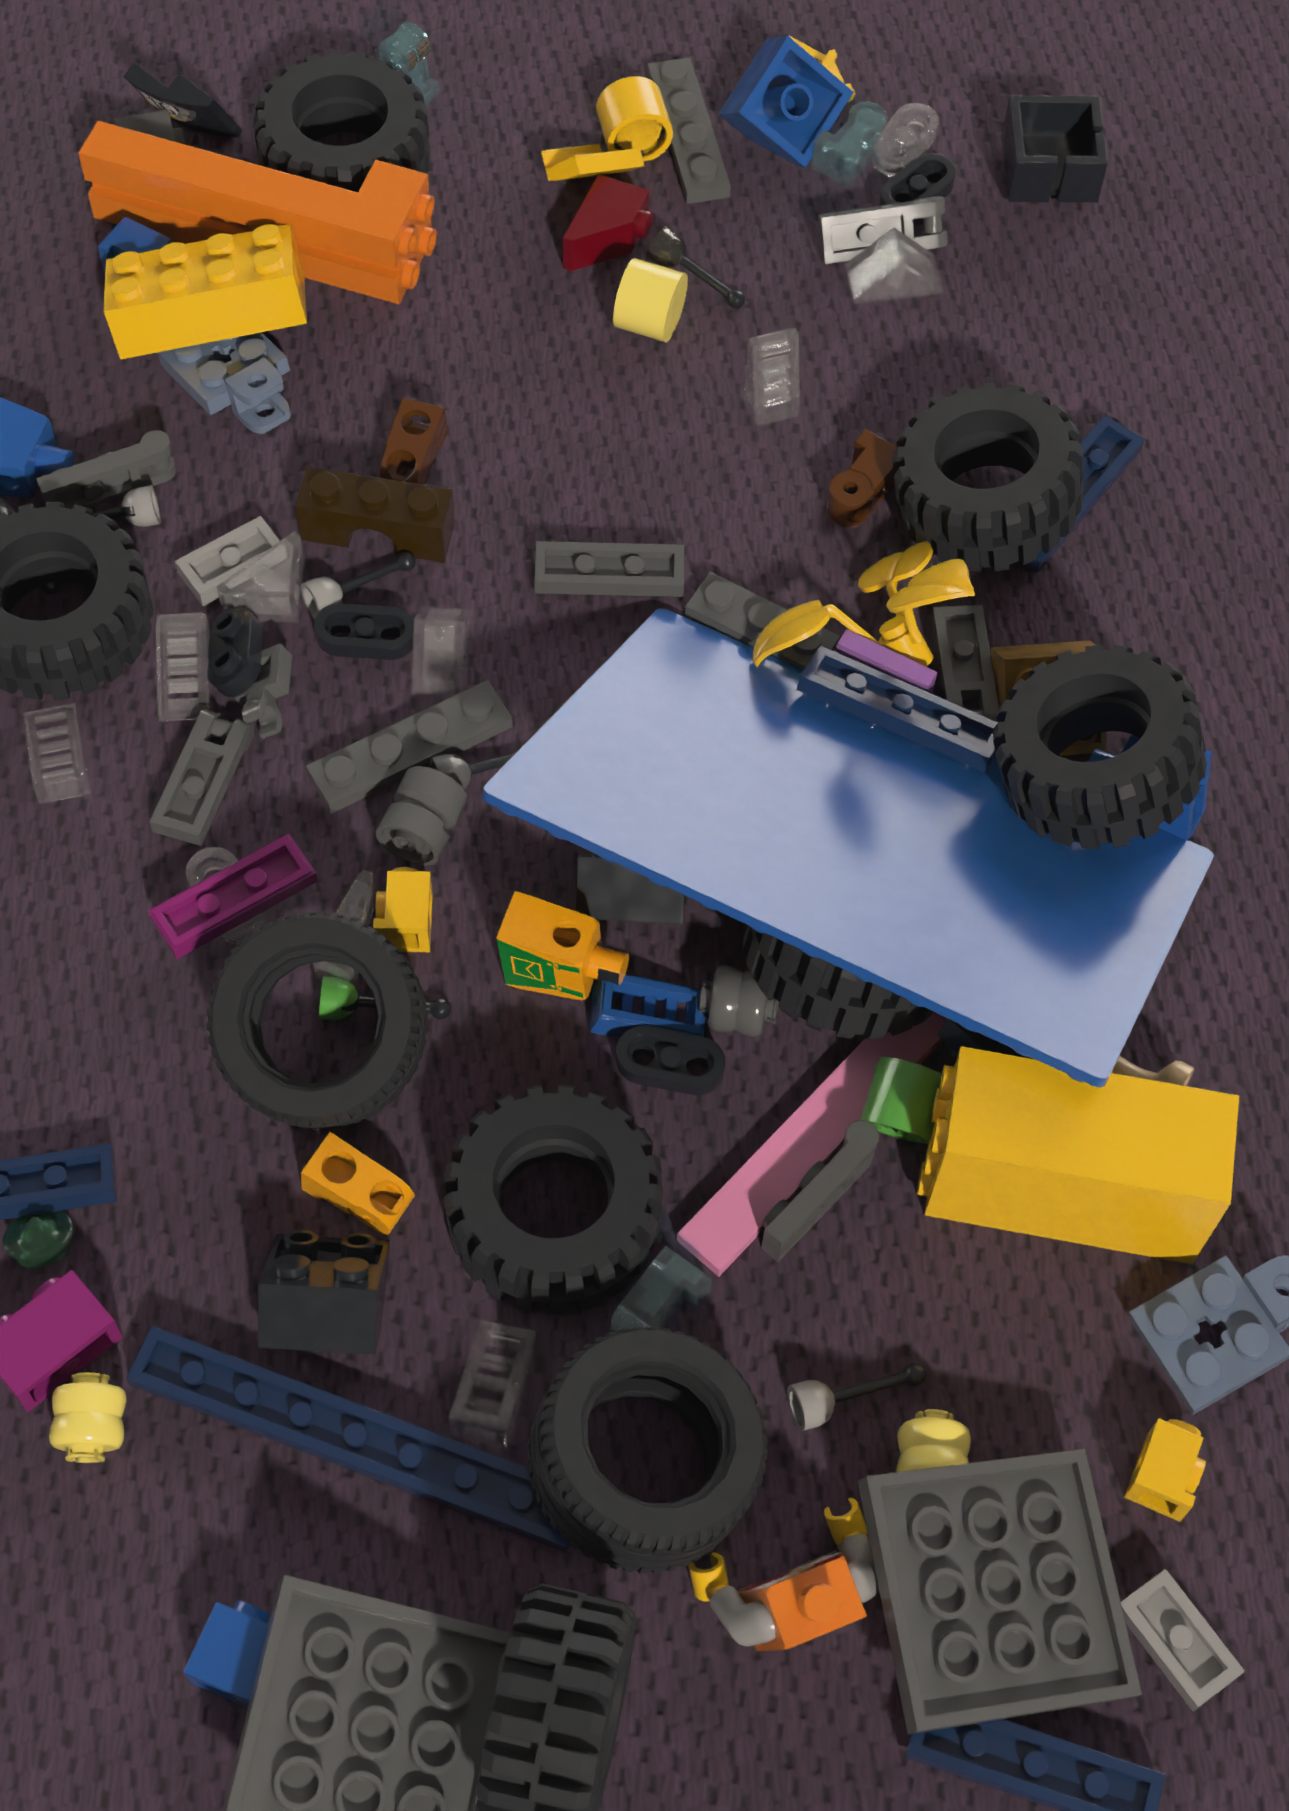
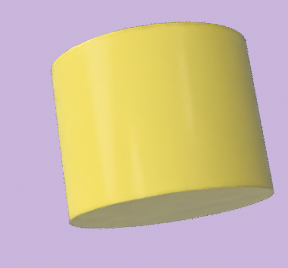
[613,258,688,343]

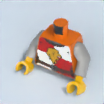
[688,1498,879,1651]

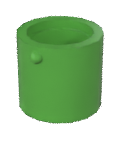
[860,1057,942,1144]

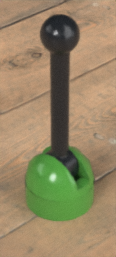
[319,976,451,1021]

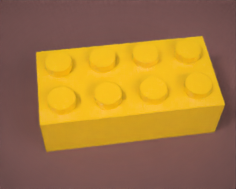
[104,223,307,360]

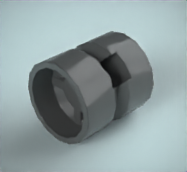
[375,766,467,866]

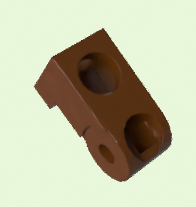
[379,398,448,485]
[827,429,897,527]

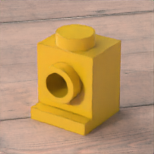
[373,867,433,952]
[1124,1418,1206,1522]

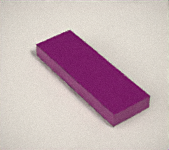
[148,834,318,960]

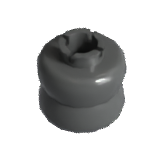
[699,965,779,1037]

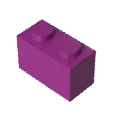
[0,1270,123,1413]

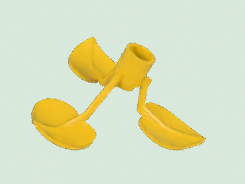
[753,541,975,668]

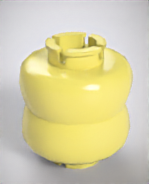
[49,1372,126,1463]
[896,1409,971,1472]

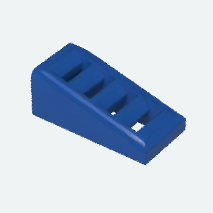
[588,974,705,1037]

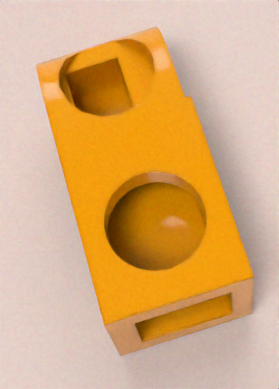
[301,1132,415,1235]

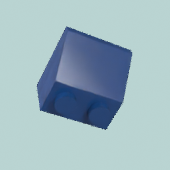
[718,36,854,168]

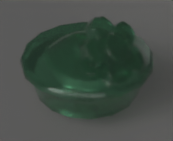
[3,1211,74,1268]

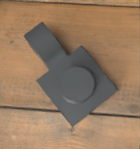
[235,643,292,739]

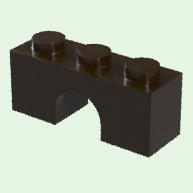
[296,467,455,563]

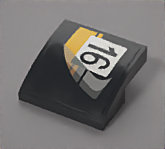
[123,62,243,138]

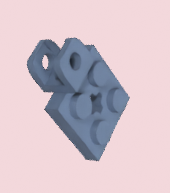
[157,332,291,434]
[1128,1255,1289,1415]

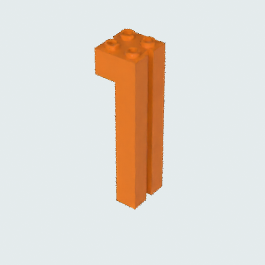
[79,120,437,304]

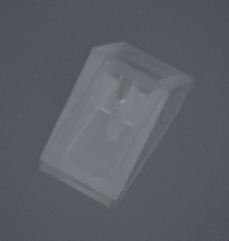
[844,227,943,304]
[217,531,305,622]
[412,606,472,696]

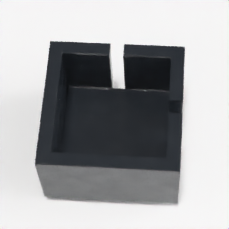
[1002,95,1108,203]

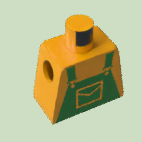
[496,891,629,1001]

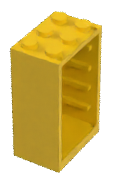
[917,1046,1239,1264]

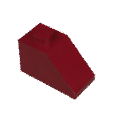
[563,174,654,271]

